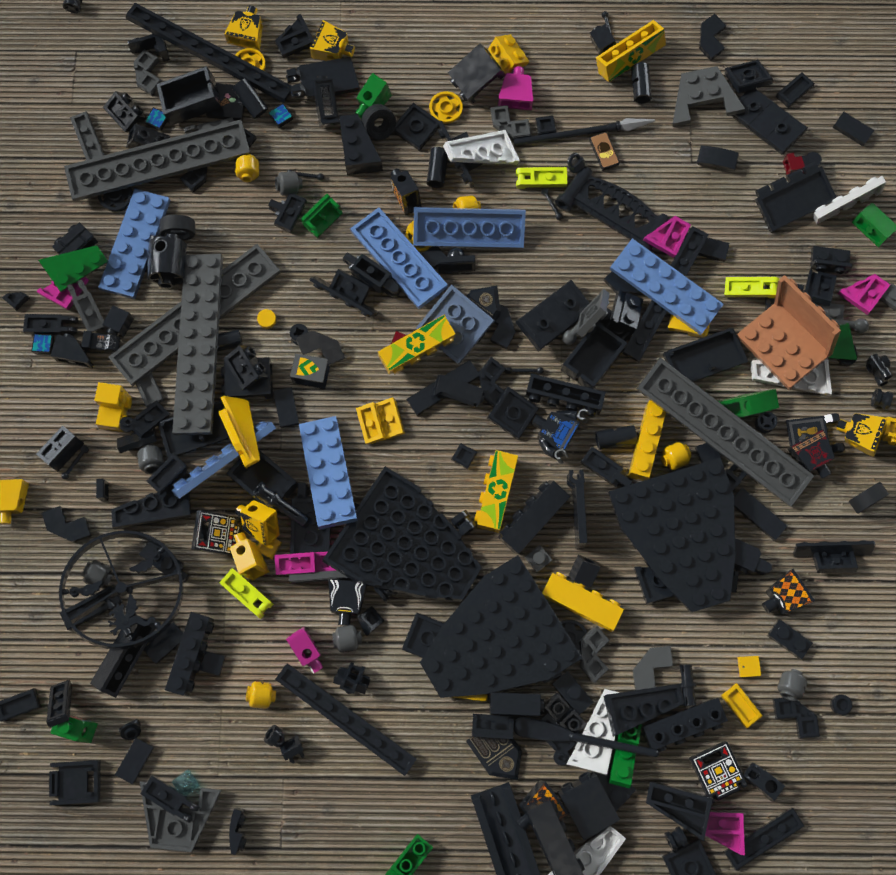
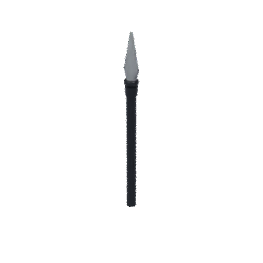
[514,118,655,146]

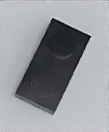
[767,619,813,660]

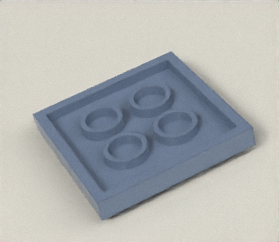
[416,284,495,364]

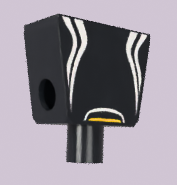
[328,579,368,626]

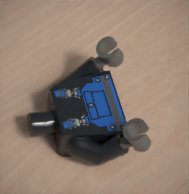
[532,409,591,464]

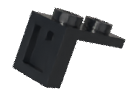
[127,33,170,62]
[126,124,170,149]

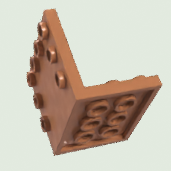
[737,275,841,390]

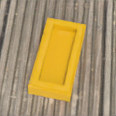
[720,683,763,728]

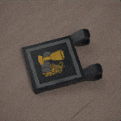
[785,413,845,458]

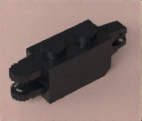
[343,252,400,297]

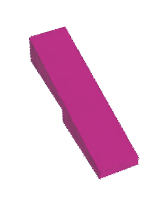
[275,551,336,575]

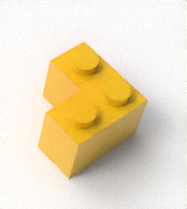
[94,382,132,432]

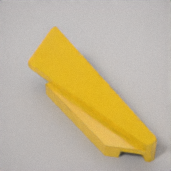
[219,396,260,468]

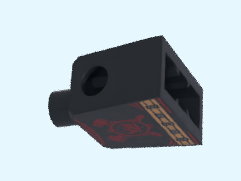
[788,429,835,479]

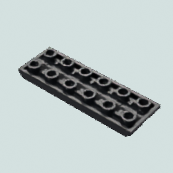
[470,782,540,875]

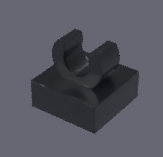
[280,735,304,764]

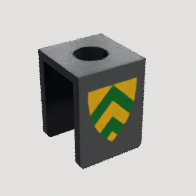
[290,353,330,389]

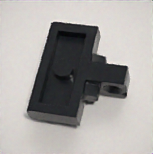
[268,193,307,233]

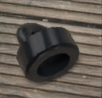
[567,153,586,173]
[264,725,285,747]

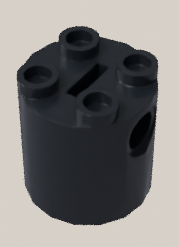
[147,234,187,288]

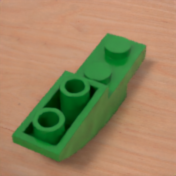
[717,389,779,417]
[609,724,642,788]
[385,834,433,875]

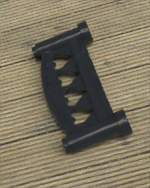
[555,166,670,252]

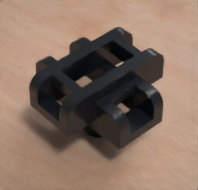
[333,662,370,694]

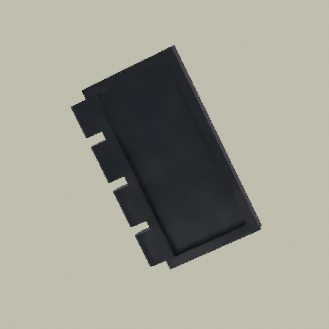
[755,162,837,232]

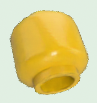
[235,154,260,183]
[453,195,481,209]
[661,442,691,470]
[246,681,276,709]

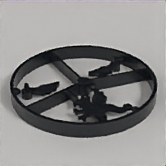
[59,531,184,650]

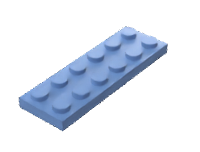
[98,189,171,299]
[350,207,448,309]
[413,207,526,248]
[610,238,724,335]
[299,416,358,530]
[172,421,276,499]

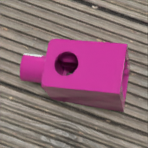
[498,66,533,110]
[286,626,323,674]

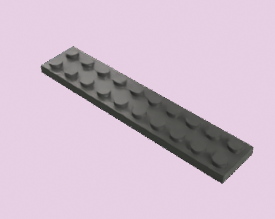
[64,120,251,202]
[109,244,281,387]
[172,254,223,435]
[636,358,814,507]

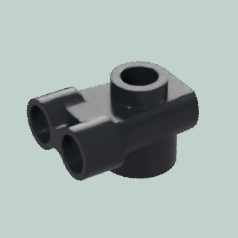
[866,354,893,387]

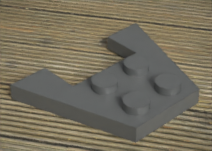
[673,66,745,127]
[140,781,222,852]

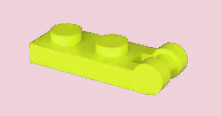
[516,167,567,189]
[725,277,780,298]
[219,568,274,619]

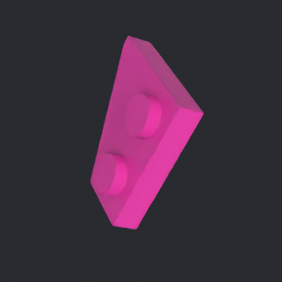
[643,216,691,258]
[838,274,890,315]
[37,277,89,311]
[705,812,745,855]

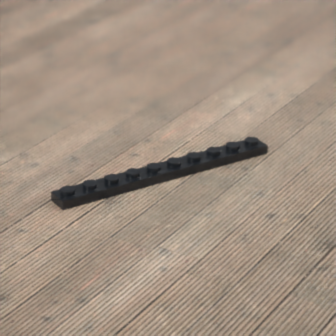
[126,3,291,103]

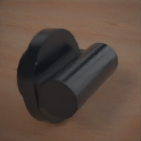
[119,719,141,740]

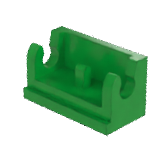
[301,194,343,239]
[852,203,896,248]

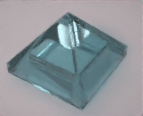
[171,769,200,796]

